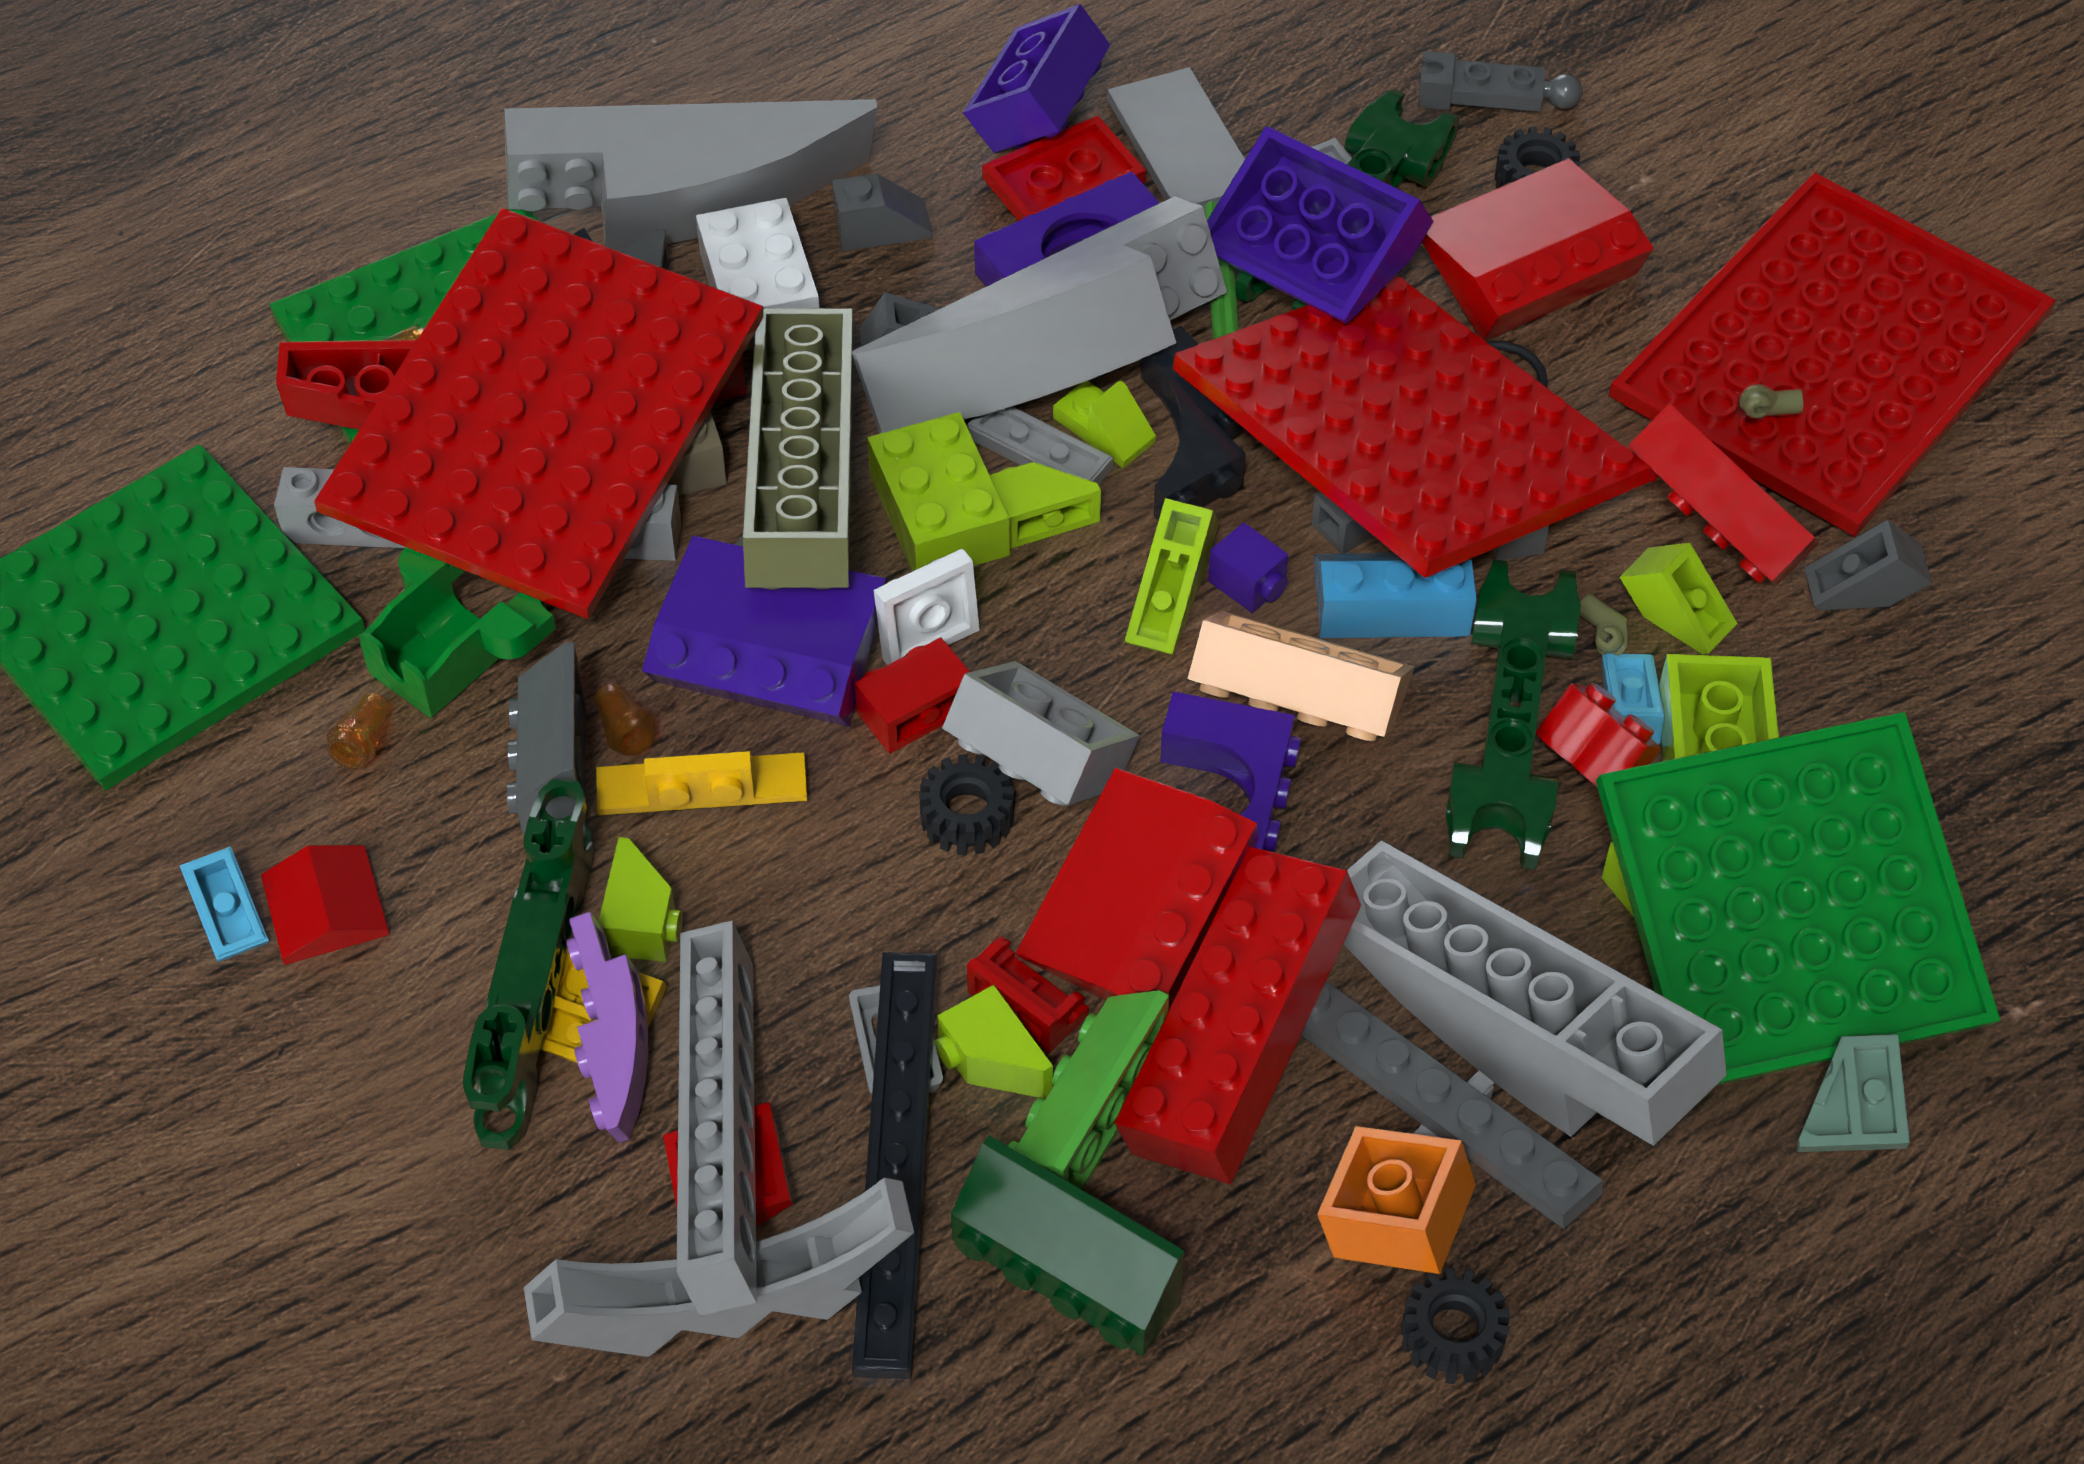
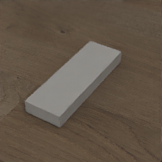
[967,406,1113,485]

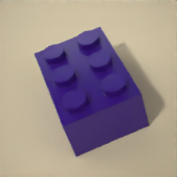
[963,4,1110,153]

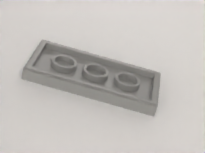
[1107,67,1245,212]

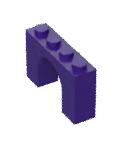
[974,171,1159,287]
[1160,691,1302,852]

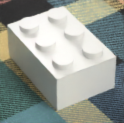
[696,198,819,350]

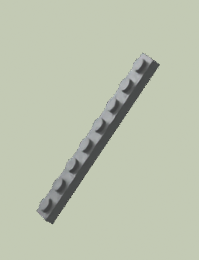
[1301,981,1603,1229]

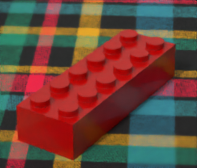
[1114,846,1361,1185]

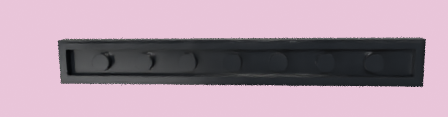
[852,952,938,1379]

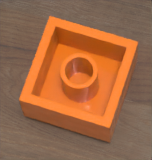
[1317,1126,1476,1274]

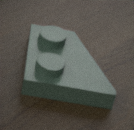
[1797,1035,1910,1152]

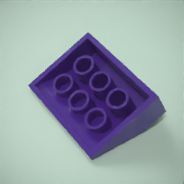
[1207,126,1434,324]
[642,536,887,727]

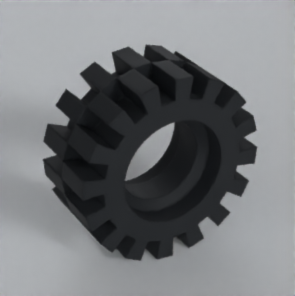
[1494,126,1580,189]
[919,754,1014,855]
[1401,1268,1510,1384]

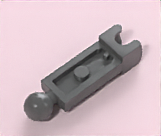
[1418,51,1583,112]

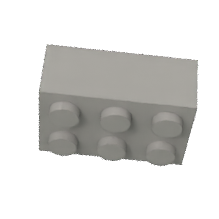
[942,661,1140,806]

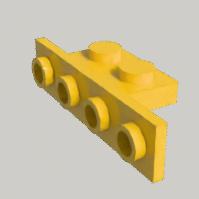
[596,751,807,816]

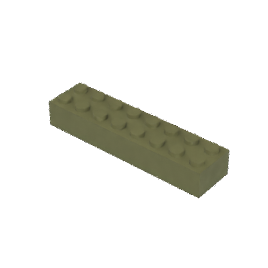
[743,308,853,590]

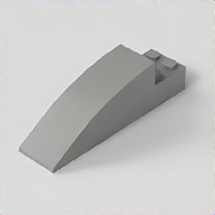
[504,99,877,251]
[851,196,1227,434]
[1343,840,1727,1146]

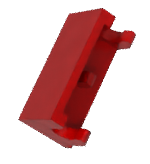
[967,936,1089,1054]

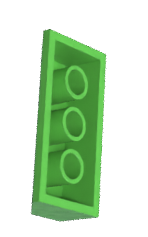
[1008,990,1169,1190]

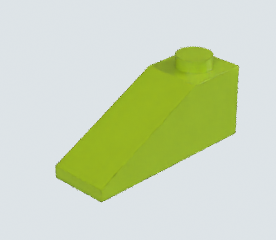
[1124,498,1219,656]

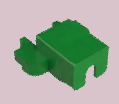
[359,547,556,718]

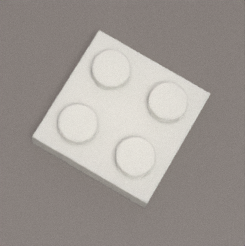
[873,549,980,665]

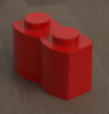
[1536,682,1661,786]

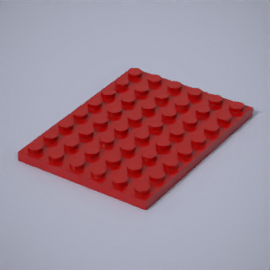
[1609,172,2056,537]
[314,208,764,620]
[1173,274,1652,578]

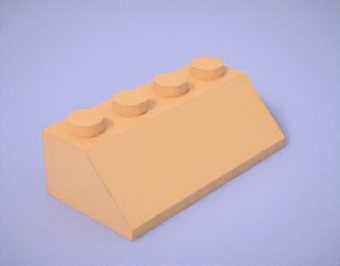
[1188,611,1415,741]

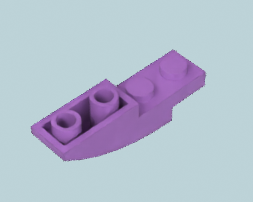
[567,912,648,1143]

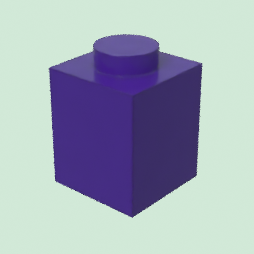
[1208,522,1289,614]

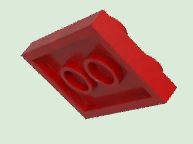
[982,115,1146,221]

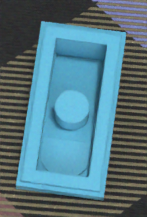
[1601,653,1664,745]
[180,846,269,962]

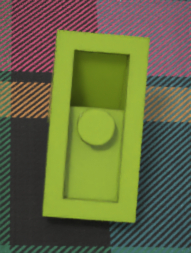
[1053,380,1156,468]

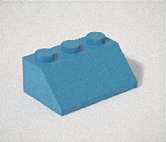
[1313,553,1476,638]

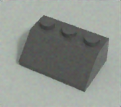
[507,642,586,834]

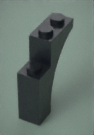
[1141,326,1246,521]

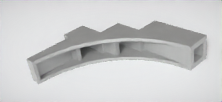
[524,1178,914,1357]

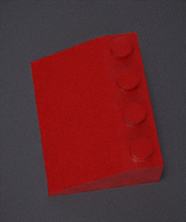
[1422,158,1654,341]
[1015,768,1258,1011]

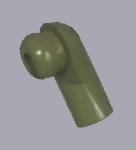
[1739,384,1803,419]
[1580,593,1629,656]

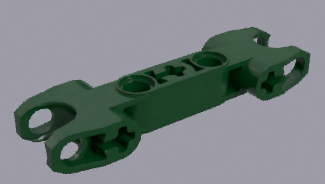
[1235,89,1460,310]
[1445,559,1581,870]
[463,779,594,1150]

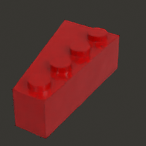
[276,340,417,430]
[1628,403,1819,586]

